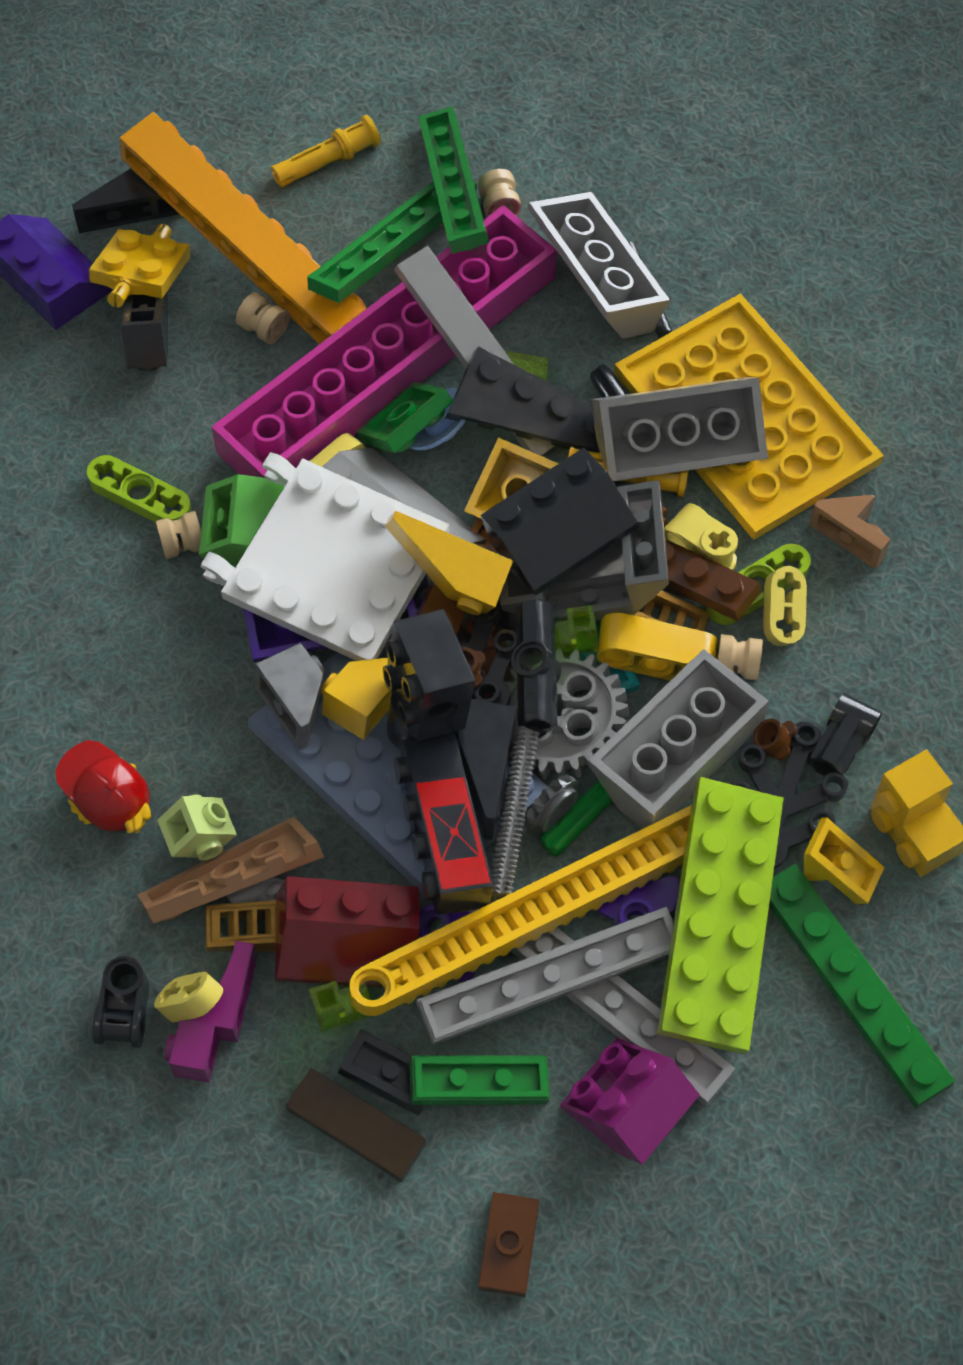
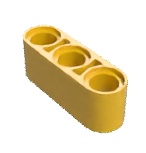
[597,612,719,681]

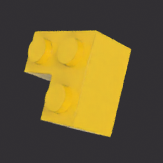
[870,749,963,877]

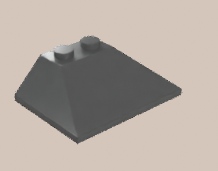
[499,480,669,627]

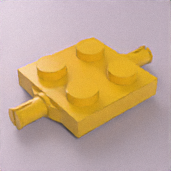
[89,224,190,308]

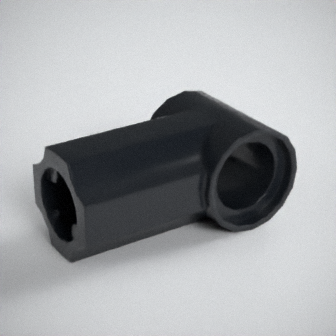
[808,693,882,776]

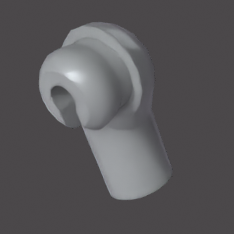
[225,877,284,904]

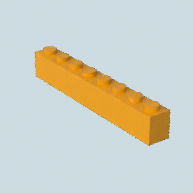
[119,112,366,344]

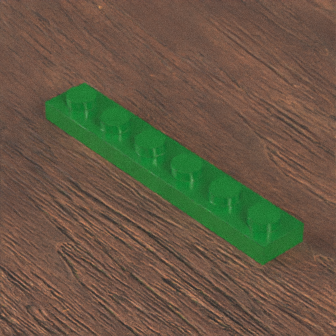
[418,106,489,254]
[307,181,477,303]
[769,864,955,1109]

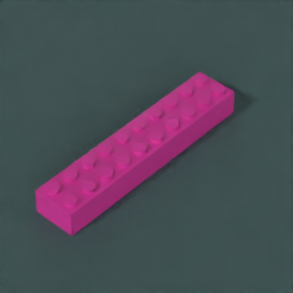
[211,205,557,478]

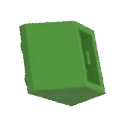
[199,474,284,568]

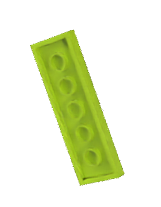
[657,777,784,1055]

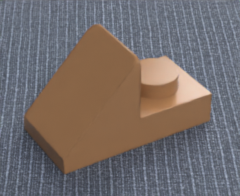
[809,495,891,569]

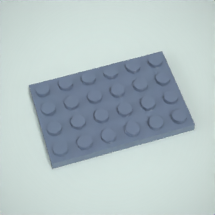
[248,642,548,896]

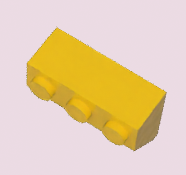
[464,437,558,520]

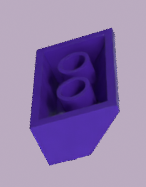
[0,214,113,330]

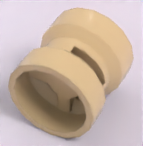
[478,169,521,217]
[236,292,290,345]
[156,511,201,560]
[717,634,763,681]

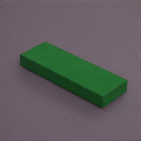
[409,1055,550,1105]

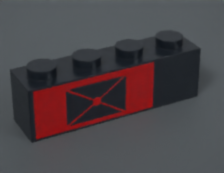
[394,733,494,915]

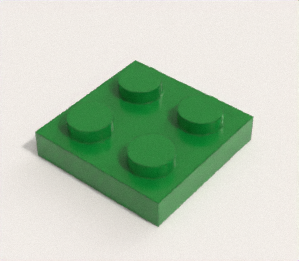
[356,382,454,453]

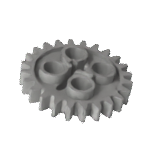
[504,648,630,780]

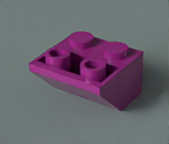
[560,1038,700,1165]

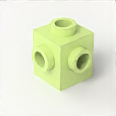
[157,795,237,860]

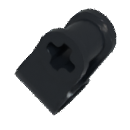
[92,956,149,1048]

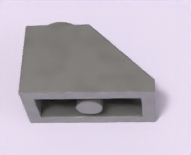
[255,643,325,751]

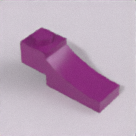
[164,941,258,1083]

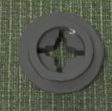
[524,774,579,835]

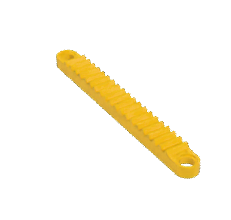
[349,805,692,1016]

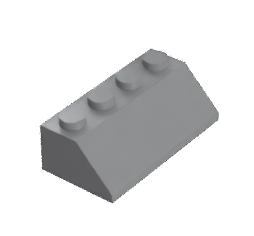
[527,192,669,339]
[591,377,768,481]
[322,448,487,590]
[588,649,769,829]

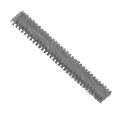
[491,726,540,899]

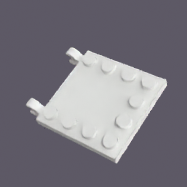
[200,452,450,661]

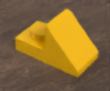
[803,817,884,904]

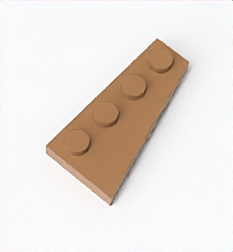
[137,816,324,924]

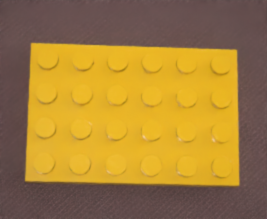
[614,293,884,540]

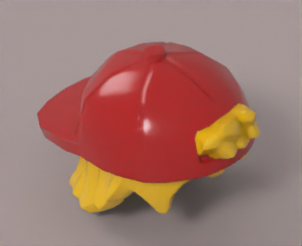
[55,740,151,833]

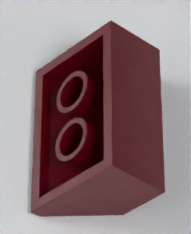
[275,876,419,988]

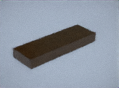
[285,1068,427,1182]

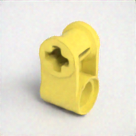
[664,503,738,570]

